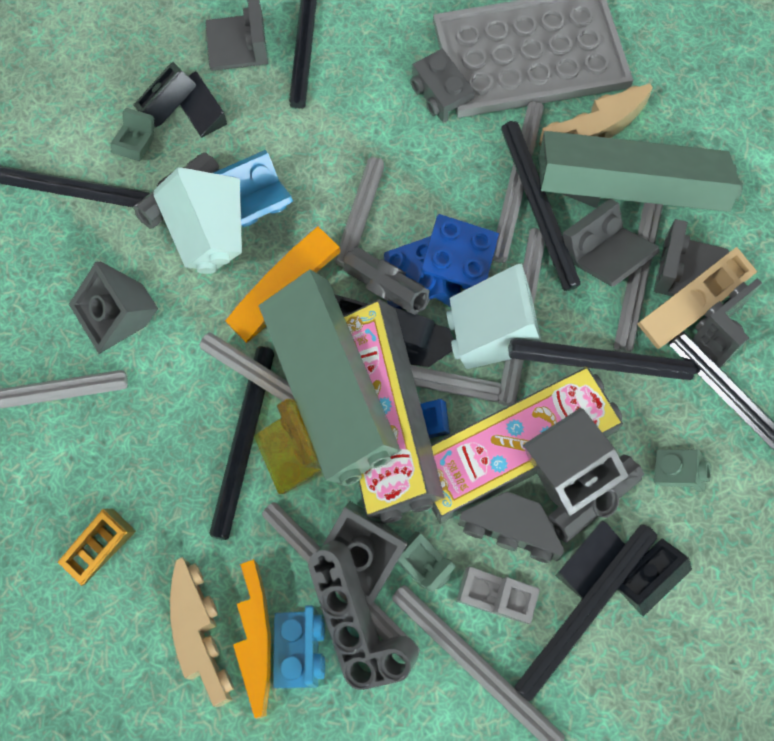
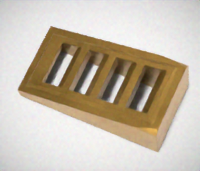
[58,508,136,586]

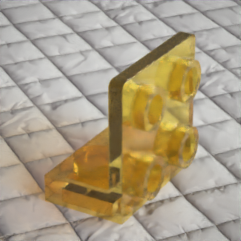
[255,398,322,494]

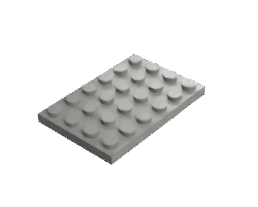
[433,0,633,118]

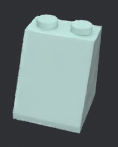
[154,167,242,274]
[447,263,542,369]

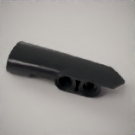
[334,294,454,367]

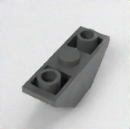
[458,492,564,563]

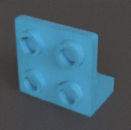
[214,150,293,227]
[273,605,325,688]

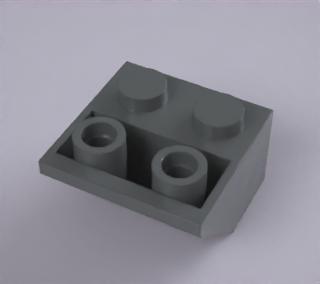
[522,407,629,516]

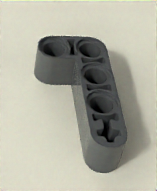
[308,541,419,690]

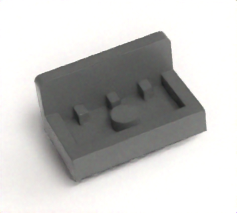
[410,48,475,123]

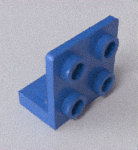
[421,214,499,289]
[384,236,461,309]

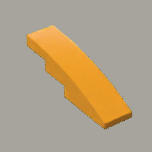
[225,226,340,343]
[233,559,271,719]

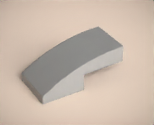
[456,567,540,624]

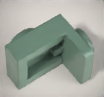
[111,108,154,162]
[654,450,711,492]
[397,531,456,592]

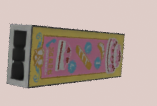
[344,299,445,523]
[431,368,623,524]

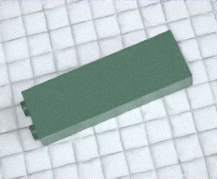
[538,131,743,212]
[258,270,401,486]

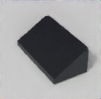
[134,62,196,128]
[180,71,227,138]
[555,520,625,599]
[618,538,692,617]

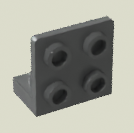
[205,0,268,71]
[562,199,659,287]
[653,219,729,296]
[692,278,762,368]

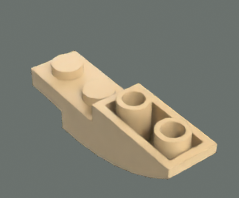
[539,83,653,147]
[637,247,757,349]
[170,557,234,707]

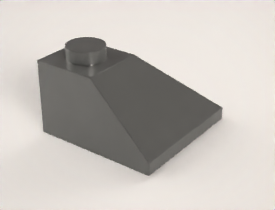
[69,261,158,354]
[323,501,408,606]

